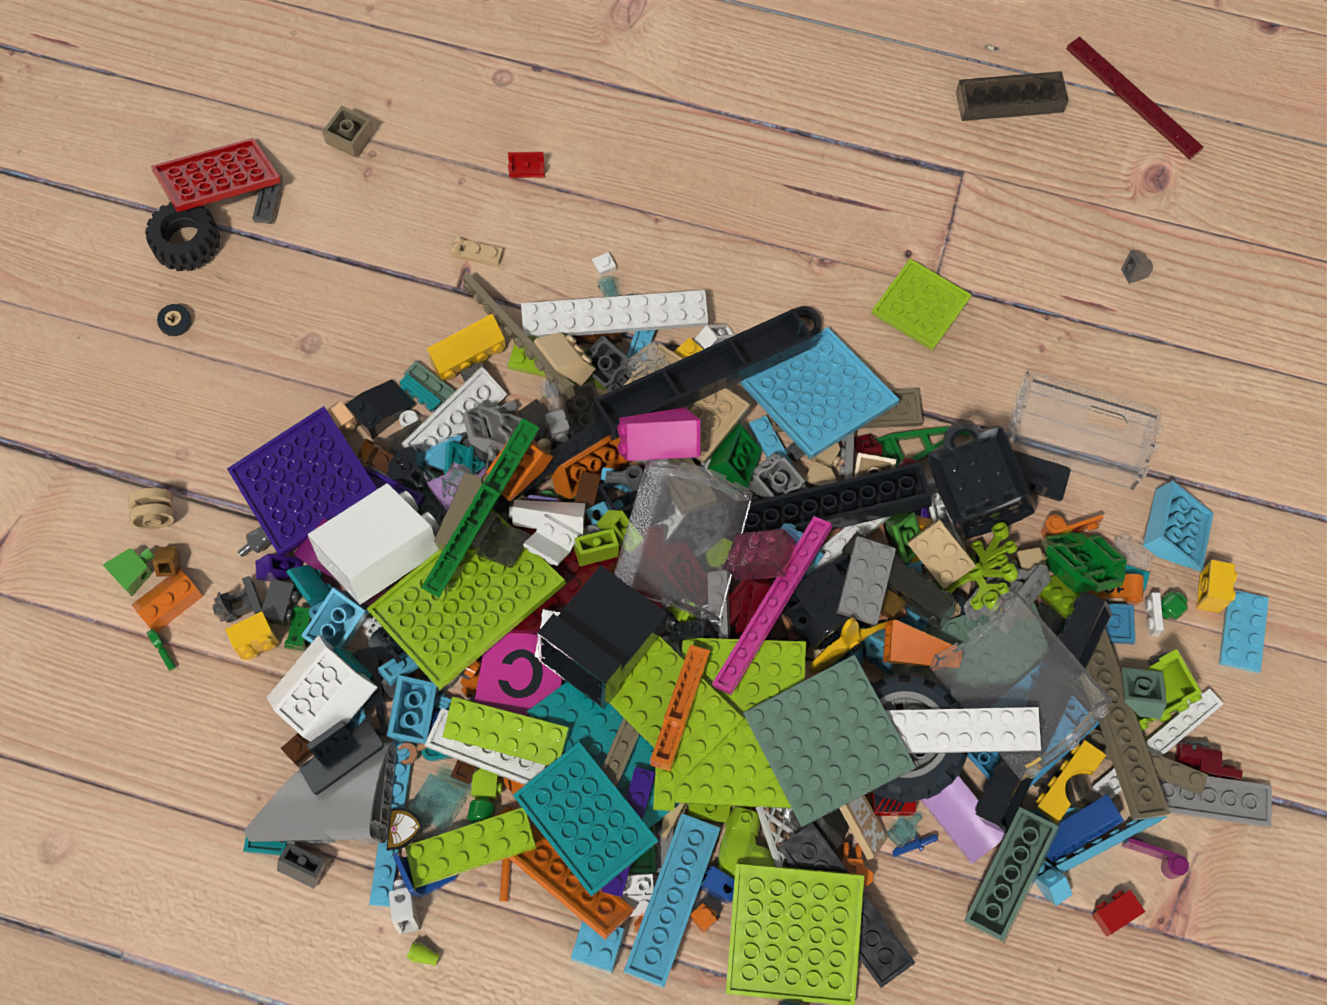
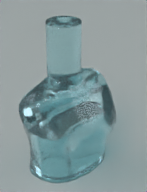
[887,813,922,848]

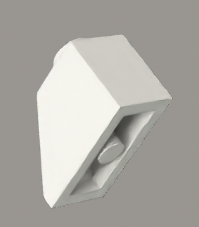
[694,324,735,349]

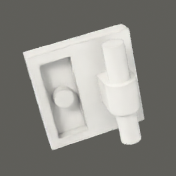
[620,872,654,917]

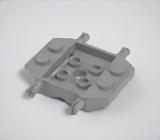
[462,402,535,462]

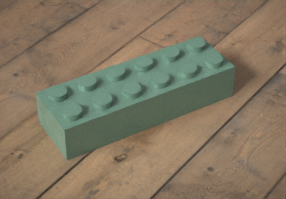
[964,807,1059,944]

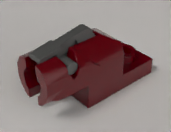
[1175,741,1243,781]

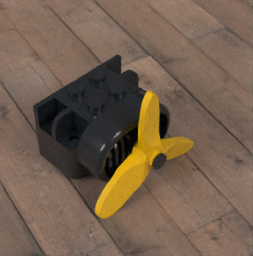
[782,554,886,674]

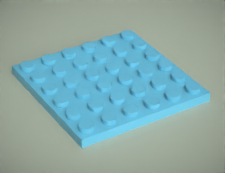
[740,327,900,460]

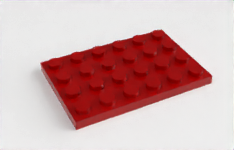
[151,138,281,212]

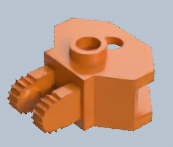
[841,842,873,889]

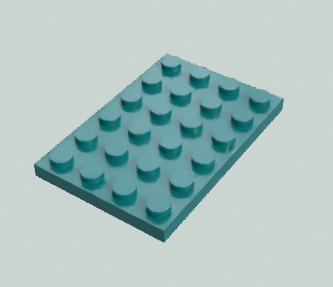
[513,742,659,897]

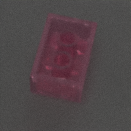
[724,529,797,580]

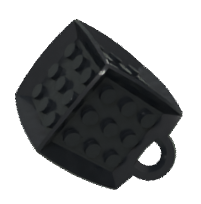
[927,421,1036,539]

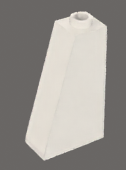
[509,500,585,536]

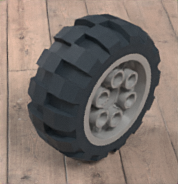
[870,673,968,802]

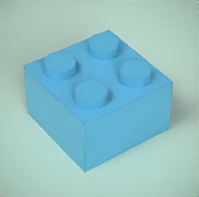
[571,921,625,974]

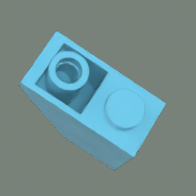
[1034,860,1073,906]

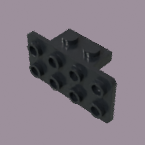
[1013,450,1071,502]
[299,721,384,795]

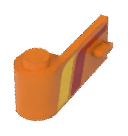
[1041,515,1104,538]

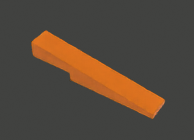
[650,645,710,772]

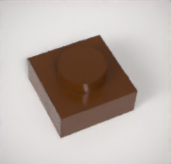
[450,760,478,785]

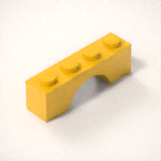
[1036,741,1106,824]

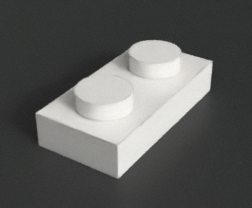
[1145,593,1164,636]

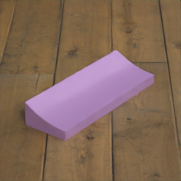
[911,753,1006,864]

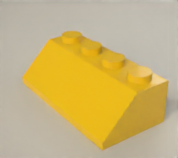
[427,314,506,381]

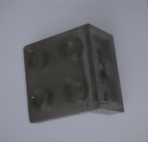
[472,511,530,568]

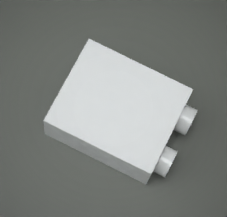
[307,483,440,605]

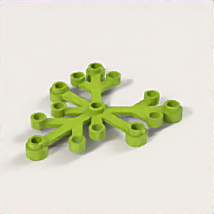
[917,522,1018,611]

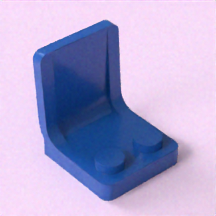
[393,852,458,898]

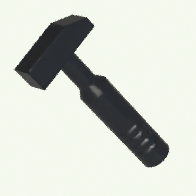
[374,706,388,736]

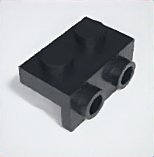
[669,619,719,643]

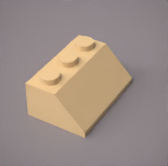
[533,332,596,386]

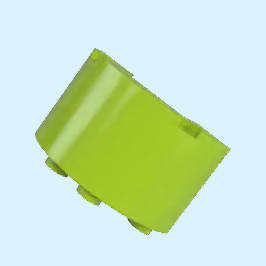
[1134,649,1203,731]

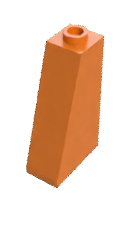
[883,620,962,670]

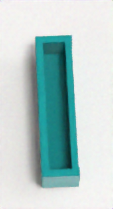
[399,374,442,412]

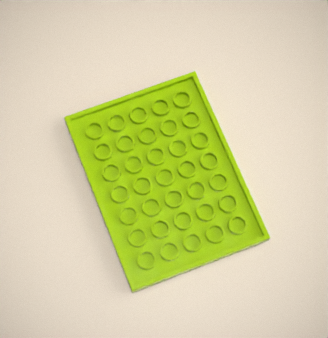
[367,510,566,690]
[675,638,806,809]

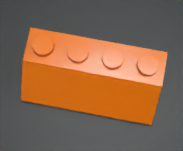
[551,436,628,499]

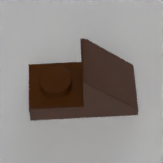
[357,439,395,473]

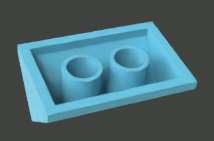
[387,675,437,744]

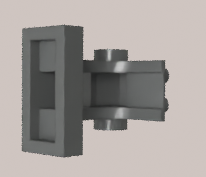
[213,576,263,623]

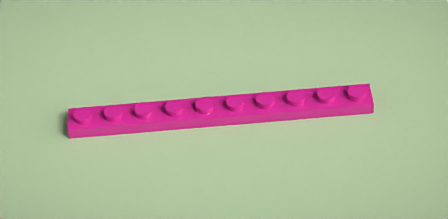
[712,516,833,695]

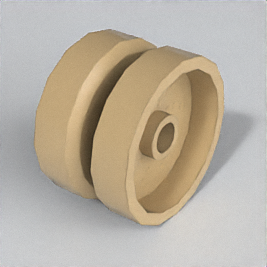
[128,488,174,529]

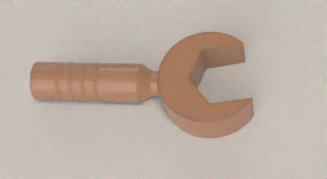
[397,743,426,765]

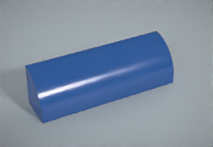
[1047,795,1124,864]

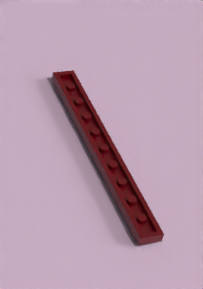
[1066,36,1204,160]

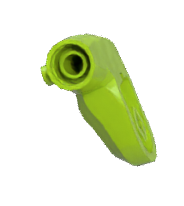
[717,807,792,879]

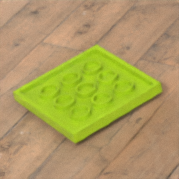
[871,259,972,351]

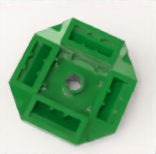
[1042,532,1127,593]

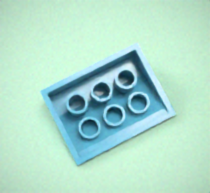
[1143,481,1214,572]

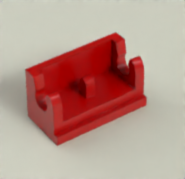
[508,152,545,178]

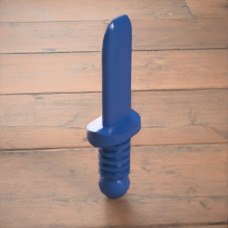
[893,834,938,857]

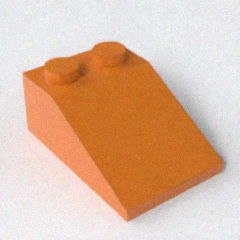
[482,440,553,501]

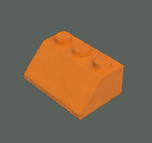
[132,568,203,632]

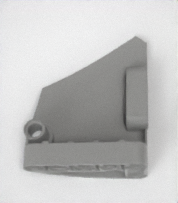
[244,742,396,844]

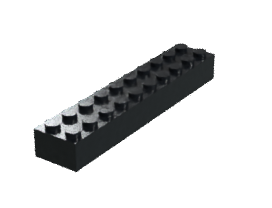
[729,462,932,551]

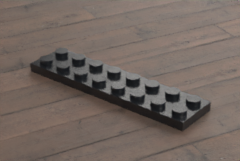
[778,822,915,988]

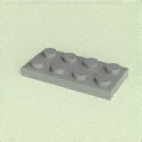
[836,536,896,625]

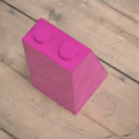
[617,407,701,461]

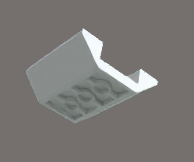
[267,635,378,742]

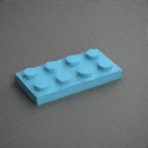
[1219,590,1269,673]

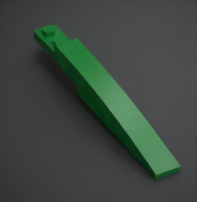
[421,418,539,598]

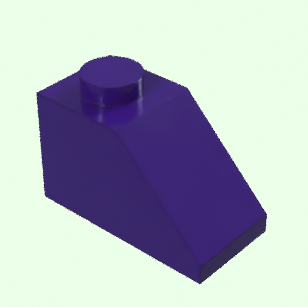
[255,553,302,582]

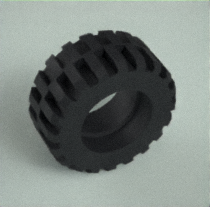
[145,202,220,271]

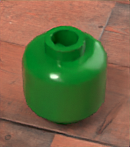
[1161,591,1188,620]
[467,796,496,824]

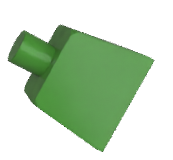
[103,548,154,596]

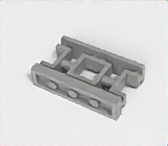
[964,555,1051,634]

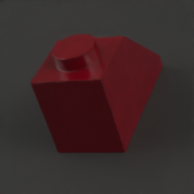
[854,433,883,457]

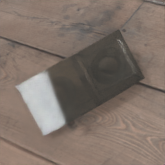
[385,420,422,455]

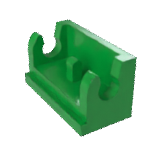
[284,607,312,652]

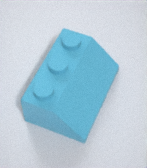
[301,587,370,649]

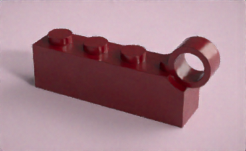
[734,578,773,639]

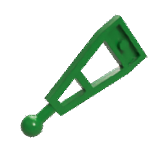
[876,426,971,468]

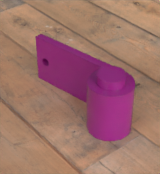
[1122,837,1189,879]

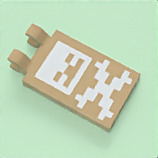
[839,795,888,860]

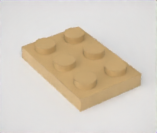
[907,518,976,589]

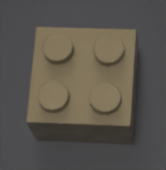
[322,106,374,158]

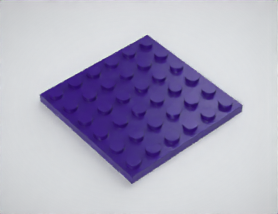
[227,406,377,556]

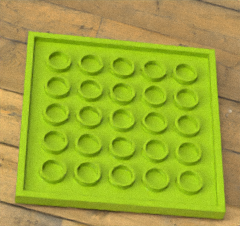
[726,863,864,1005]

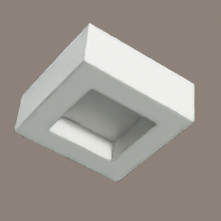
[592,252,616,276]

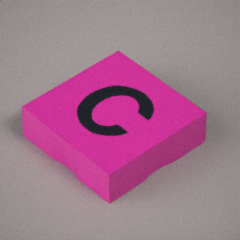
[474,633,562,716]

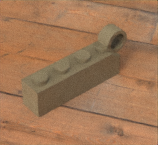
[434,472,489,551]

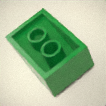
[707,424,762,494]

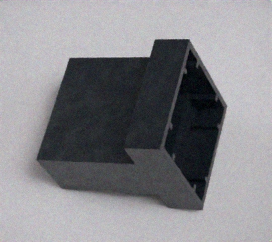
[537,565,668,709]

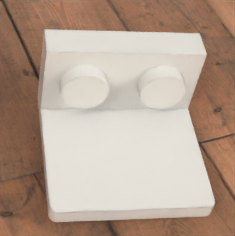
[523,513,581,566]

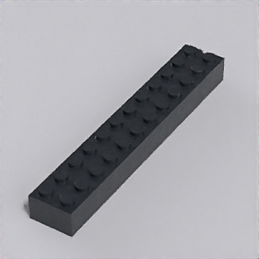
[593,309,813,441]
[975,592,1112,834]

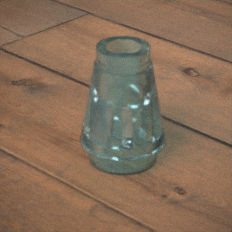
[598,276,618,297]

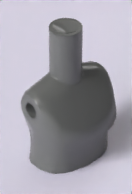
[238,526,271,557]

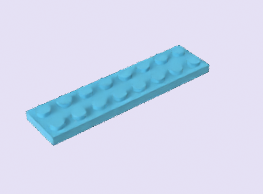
[623,814,720,988]

